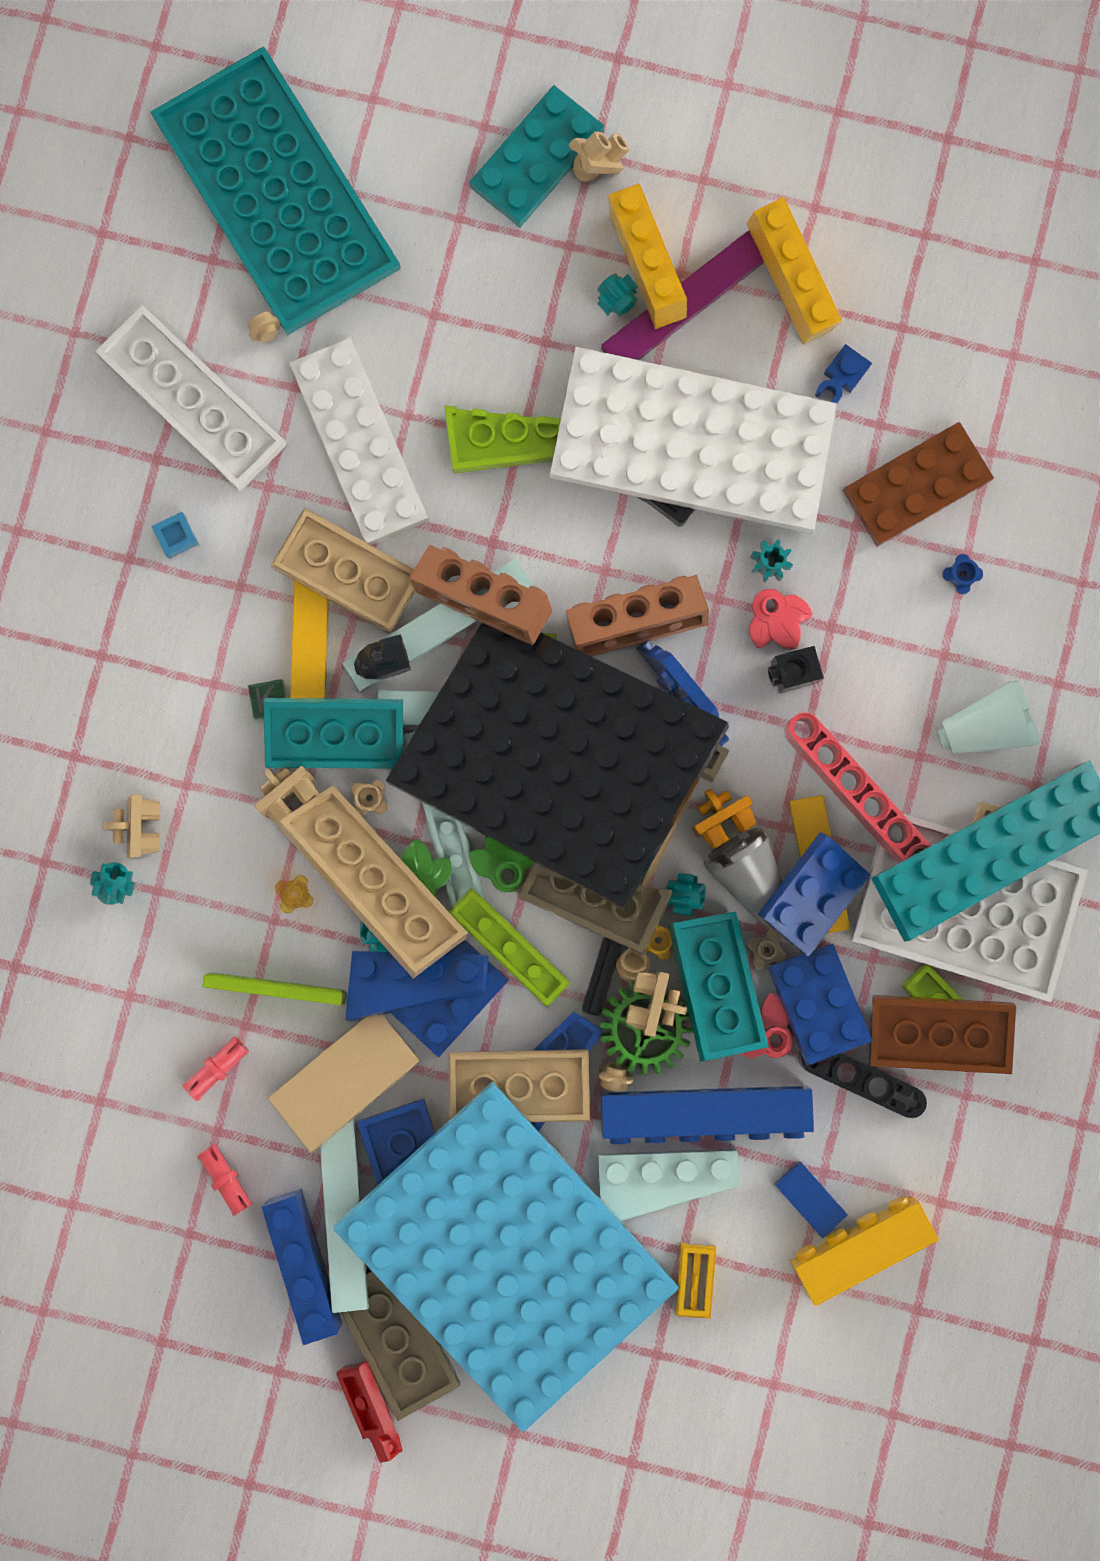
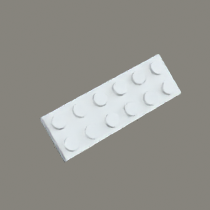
[95,305,287,491]
[289,338,429,545]

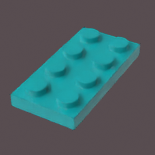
[469,85,604,228]
[263,698,403,769]
[668,911,769,1062]

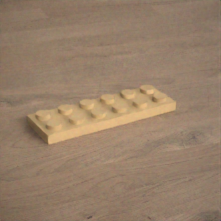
[278,785,468,978]

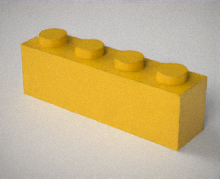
[608,183,687,329]
[746,197,842,345]
[790,1196,939,1307]

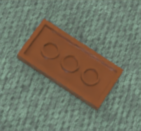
[843,421,994,547]
[869,995,1016,1074]

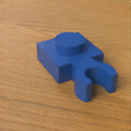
[815,344,872,405]

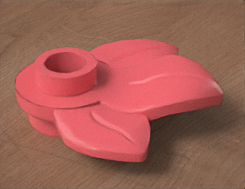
[749,589,812,649]
[741,993,793,1058]

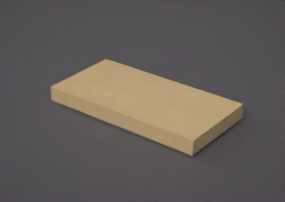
[271,507,415,634]
[268,1015,421,1153]
[449,1049,590,1122]

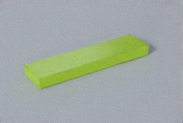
[448,887,571,1007]
[202,972,346,1005]

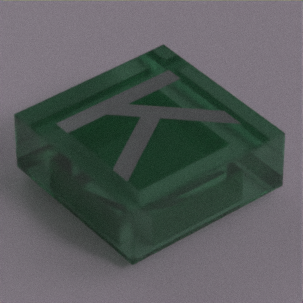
[248,679,286,720]

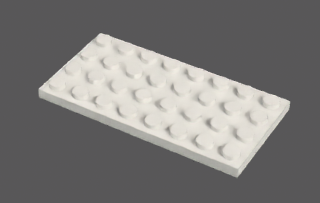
[549,347,837,534]

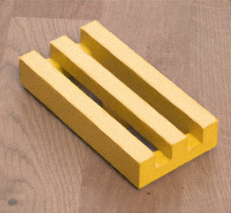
[675,1242,716,1319]

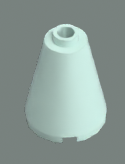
[937,680,1039,754]

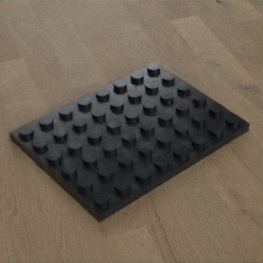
[386,623,729,910]

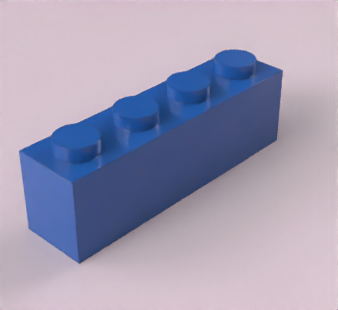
[261,1189,343,1345]

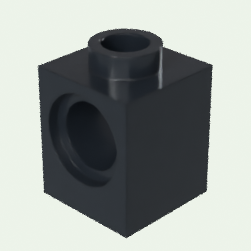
[768,645,824,694]

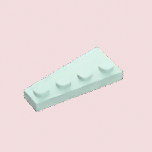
[598,1149,739,1221]

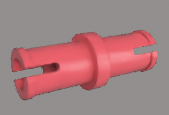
[182,1036,249,1101]
[197,1144,253,1216]

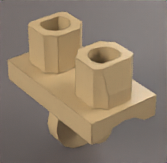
[568,131,630,182]
[254,766,320,825]
[103,795,160,858]
[626,971,687,1037]

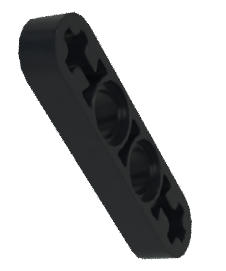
[798,1050,927,1118]

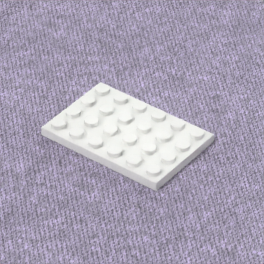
[850,814,1088,1002]

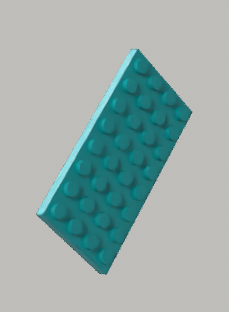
[150,46,401,336]

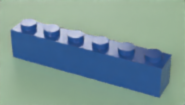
[601,1086,814,1144]

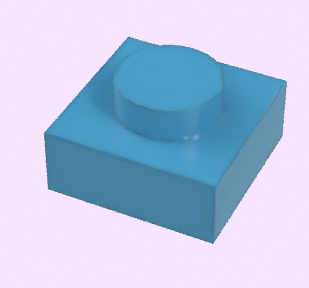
[151,512,199,559]

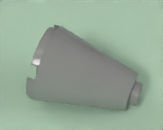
[704,827,782,925]

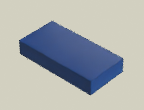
[774,1161,848,1239]

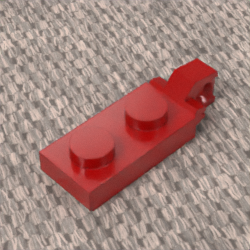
[336,1361,403,1463]

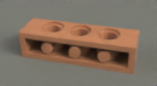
[409,545,552,645]
[566,575,709,657]

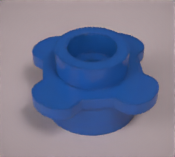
[942,554,983,594]

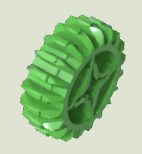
[599,982,693,1075]

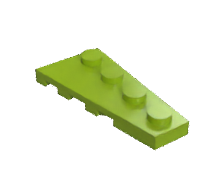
[444,405,561,474]

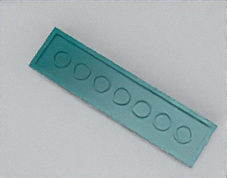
[871,760,1100,942]

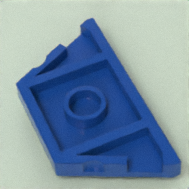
[636,641,729,746]

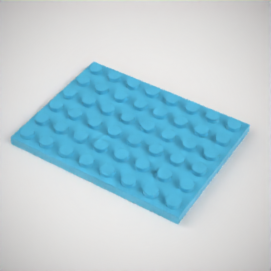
[333,1081,679,1432]

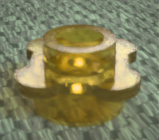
[275,875,314,914]

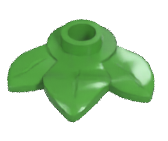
[470,836,535,892]
[402,839,452,897]

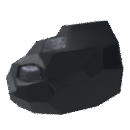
[354,634,411,679]

